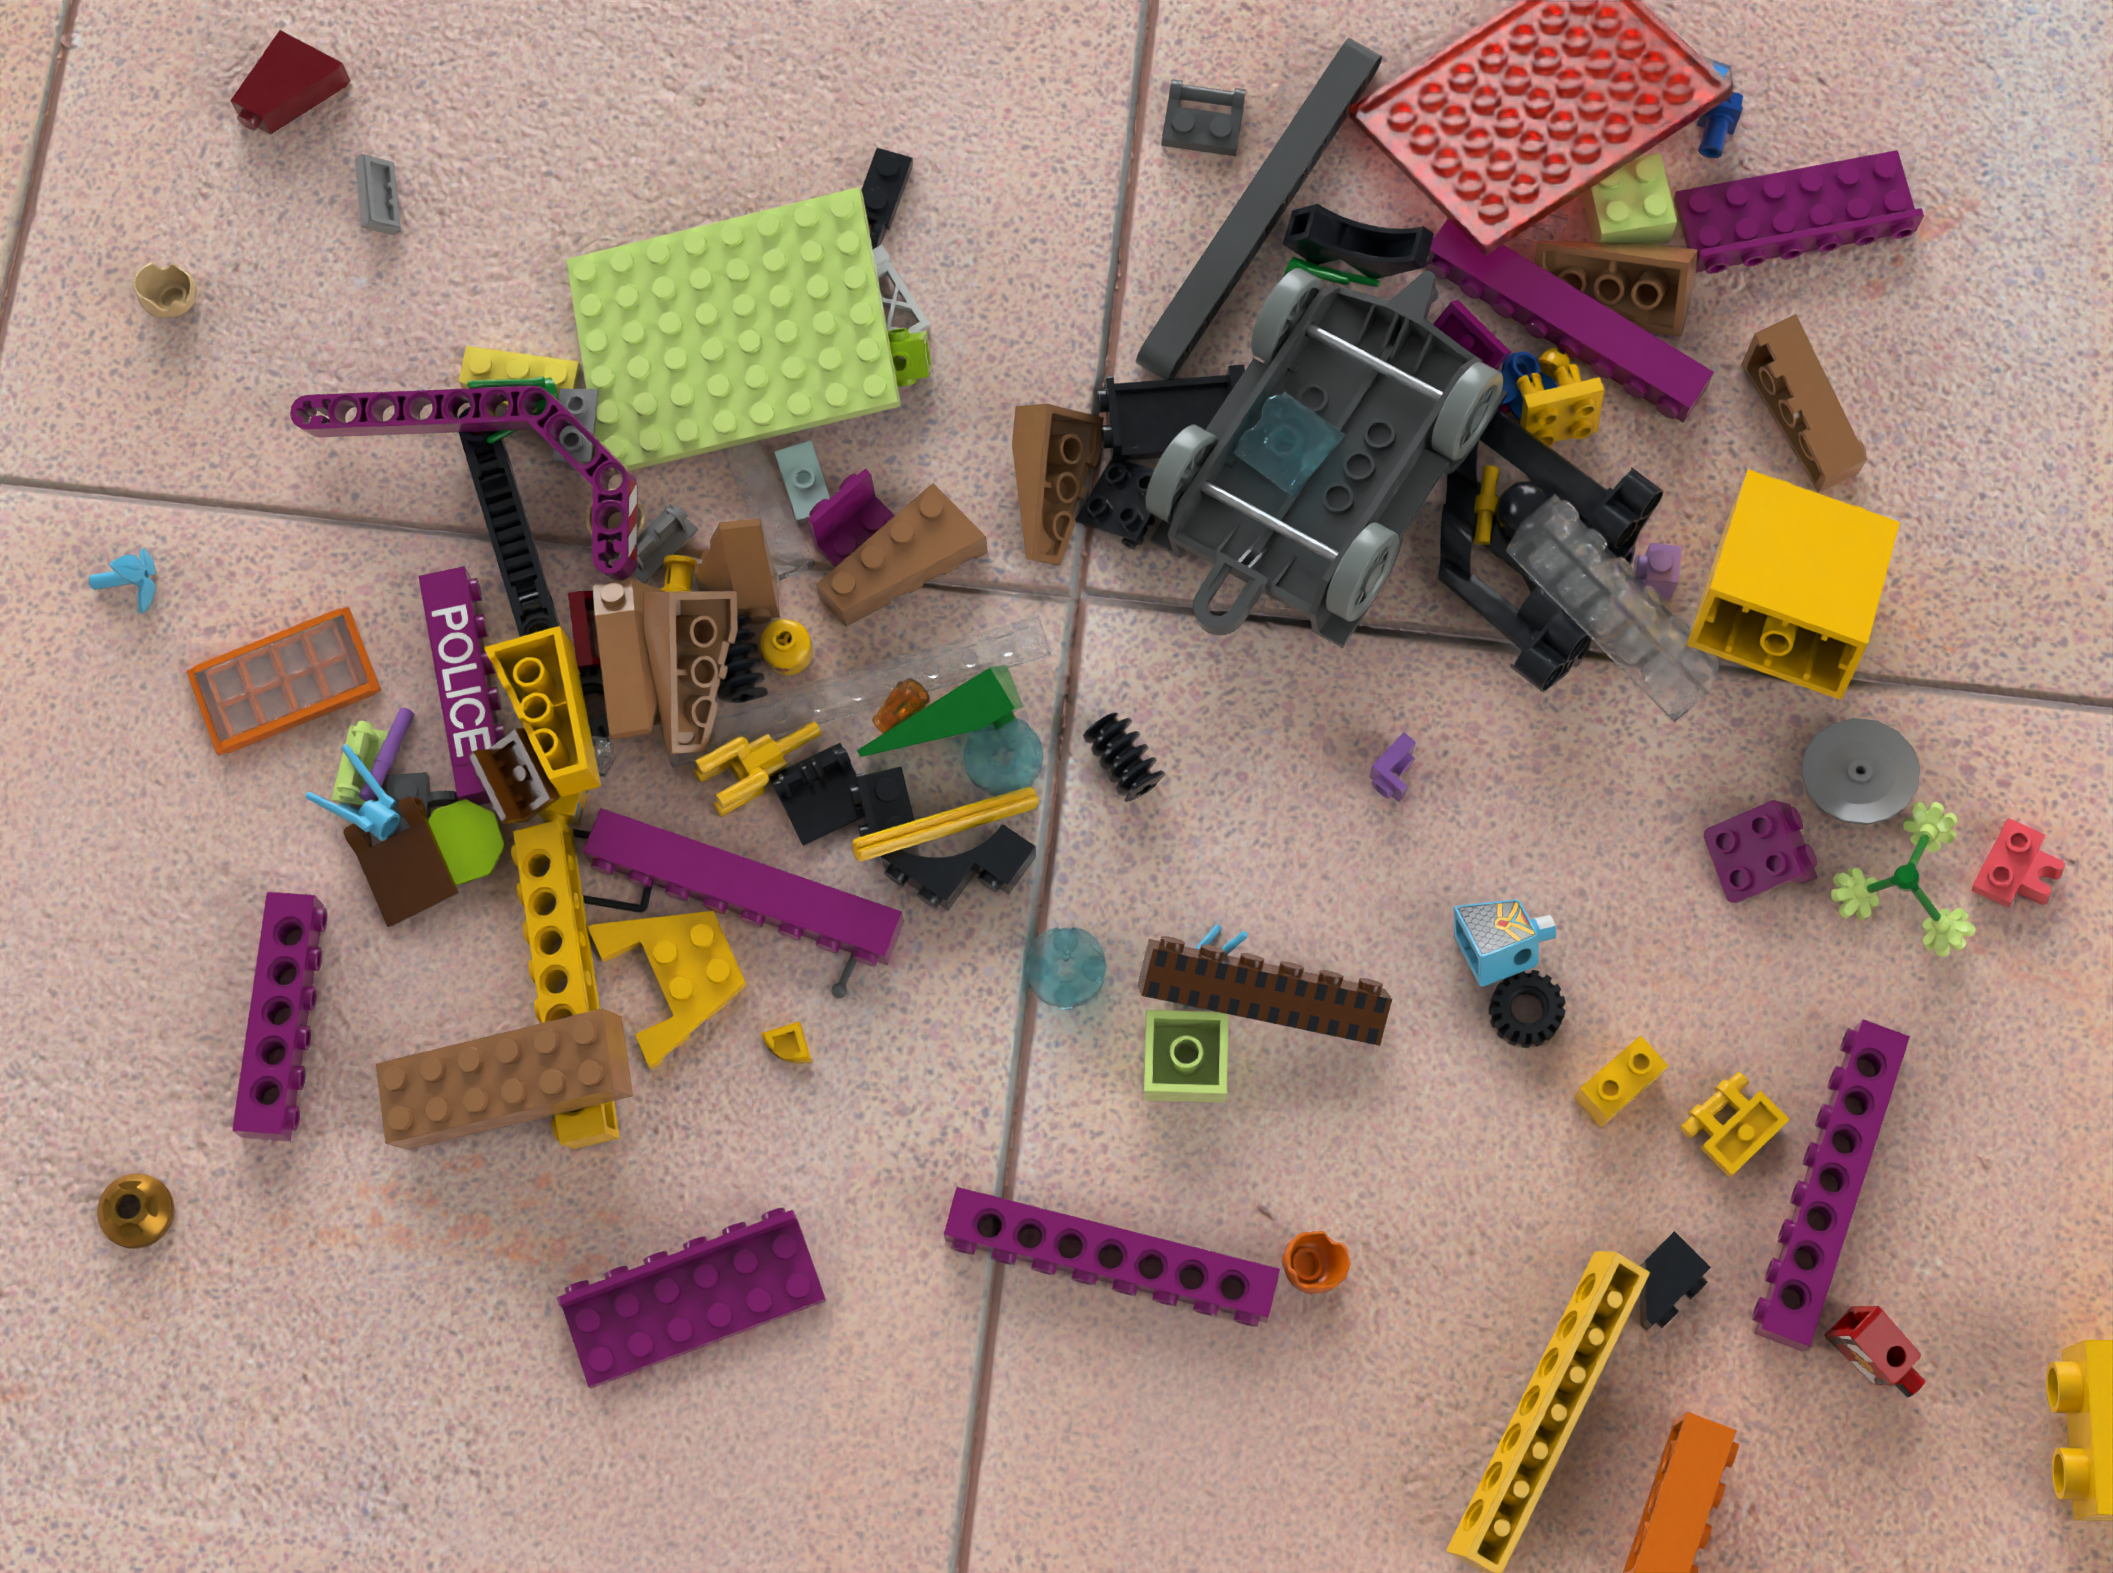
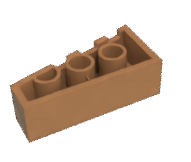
[816,483,988,627]

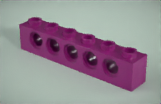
[232,892,328,1142]

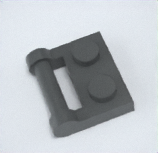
[1161,79,1246,156]

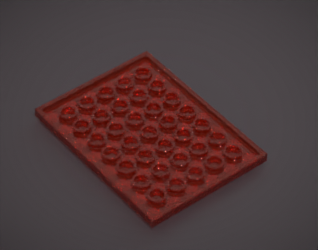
[1348,0,1733,256]

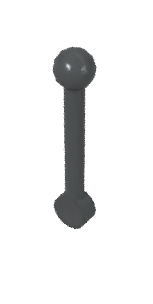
[831,953,857,999]

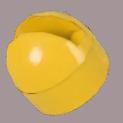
[1538,347,1570,382]

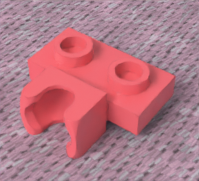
[1971,818,2065,908]

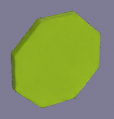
[428,799,506,885]

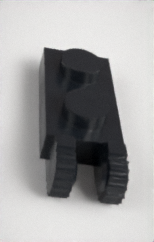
[861,148,913,249]

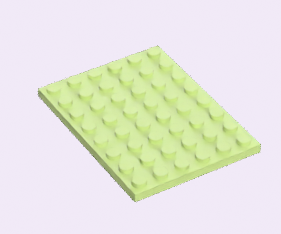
[566,187,901,471]

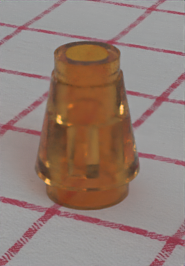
[872,678,930,734]

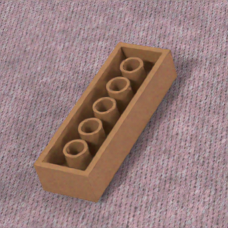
[376,1008,633,1150]

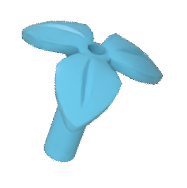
[89,547,156,614]

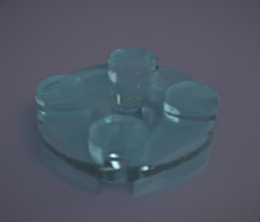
[964,718,1044,796]
[1025,927,1106,1010]

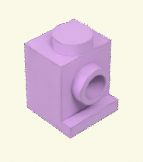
[1632,543,1682,599]

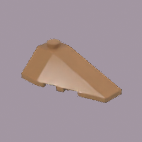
[1535,240,1698,337]
[1012,404,1104,565]
[643,591,738,754]

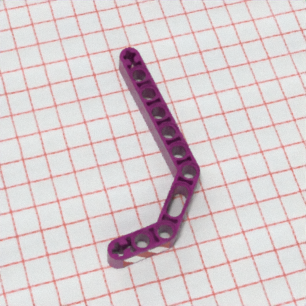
[290,386,638,581]

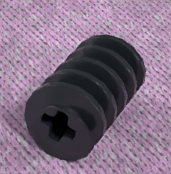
[717,615,768,703]
[1083,712,1165,802]

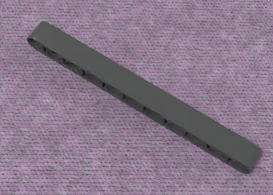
[1136,38,1382,380]

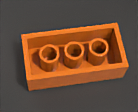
[1623,1411,1739,1573]

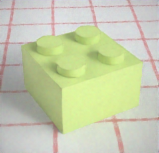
[1580,153,1677,244]
[1144,1010,1229,1103]

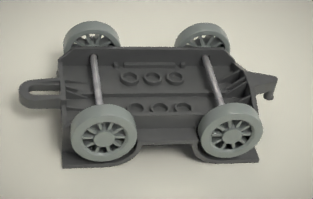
[1146,268,1507,648]

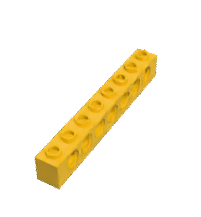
[511,820,620,1149]
[1446,1251,1650,1573]

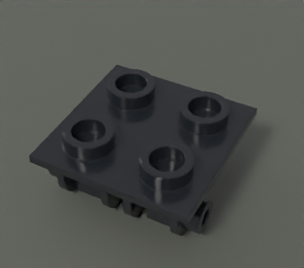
[1075,459,1155,549]
[769,743,863,846]

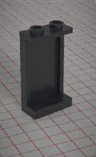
[1097,365,1245,462]

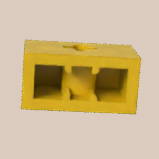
[1574,1035,1669,1128]

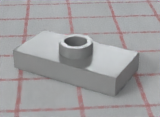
[355,154,401,235]

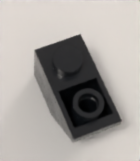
[1640,1231,1711,1331]

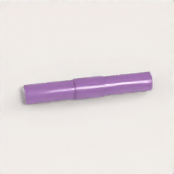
[359,707,415,802]

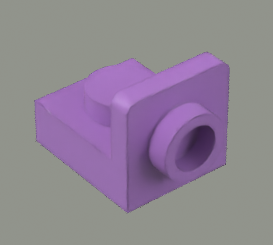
[1369,732,1416,802]

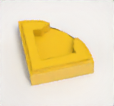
[761,1021,812,1064]

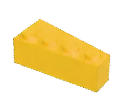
[484,626,601,797]

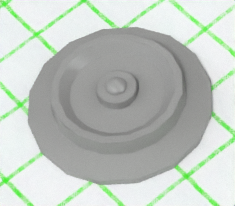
[1801,718,1920,825]

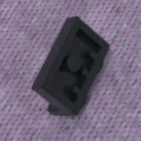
[849,766,920,850]

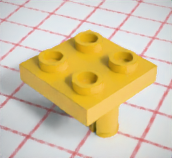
[1516,364,1604,446]

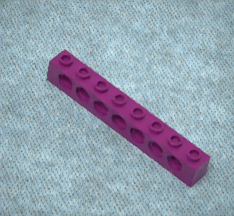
[1752,1019,1910,1351]
[944,1187,1280,1327]

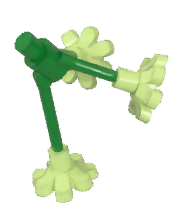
[1831,802,1976,957]

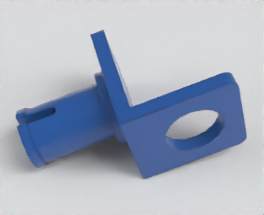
[1696,88,1743,158]

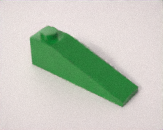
[857,665,1023,757]

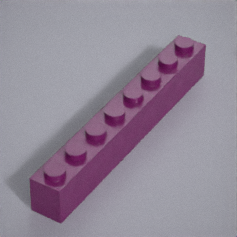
[1425,213,1714,423]
[583,808,904,967]

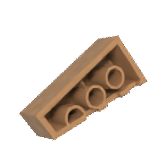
[1741,314,1867,493]

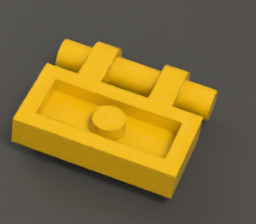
[1680,1071,1790,1178]

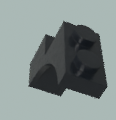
[1283,204,1434,279]
[881,824,1037,911]

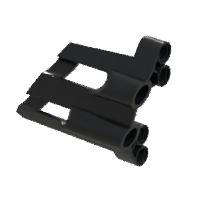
[1438,409,1664,692]

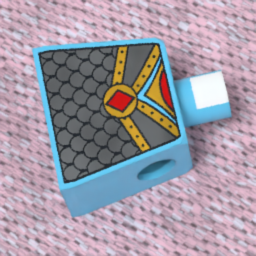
[1454,899,1556,987]

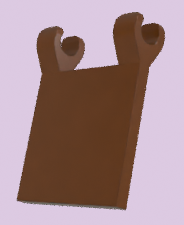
[343,796,459,927]

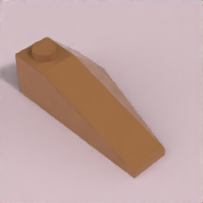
[694,518,780,624]
[593,579,663,740]

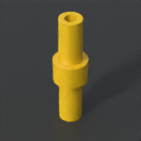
[1474,465,1499,545]

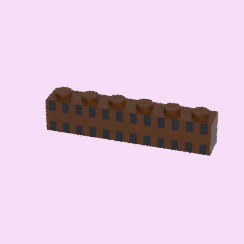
[1137,936,1392,1046]

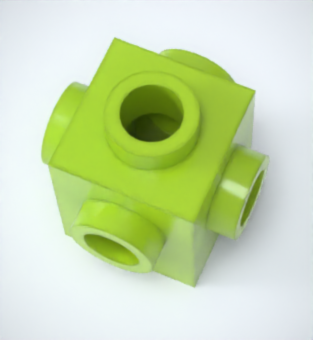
[888,328,932,387]

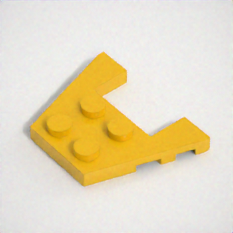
[588,911,747,1070]

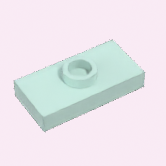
[774,440,830,525]

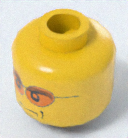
[760,619,813,676]

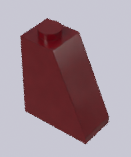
[230,30,351,135]

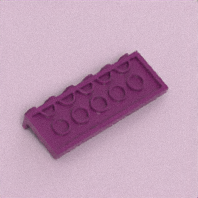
[1674,150,1924,274]
[557,1207,826,1389]

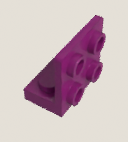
[807,469,895,567]

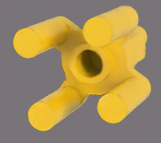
[693,721,822,817]

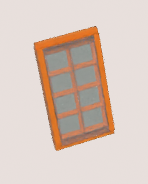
[186,606,382,756]

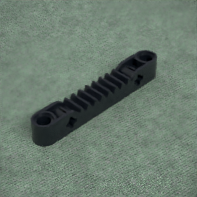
[458,407,560,637]

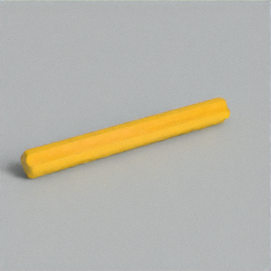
[851,786,1039,862]

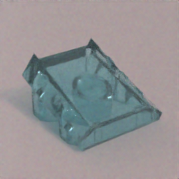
[1232,391,1346,497]

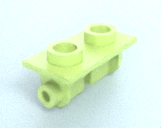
[331,721,389,806]

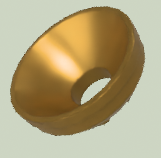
[97,1174,175,1249]

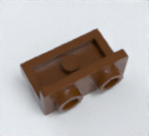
[469,728,560,824]

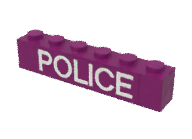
[418,566,507,805]

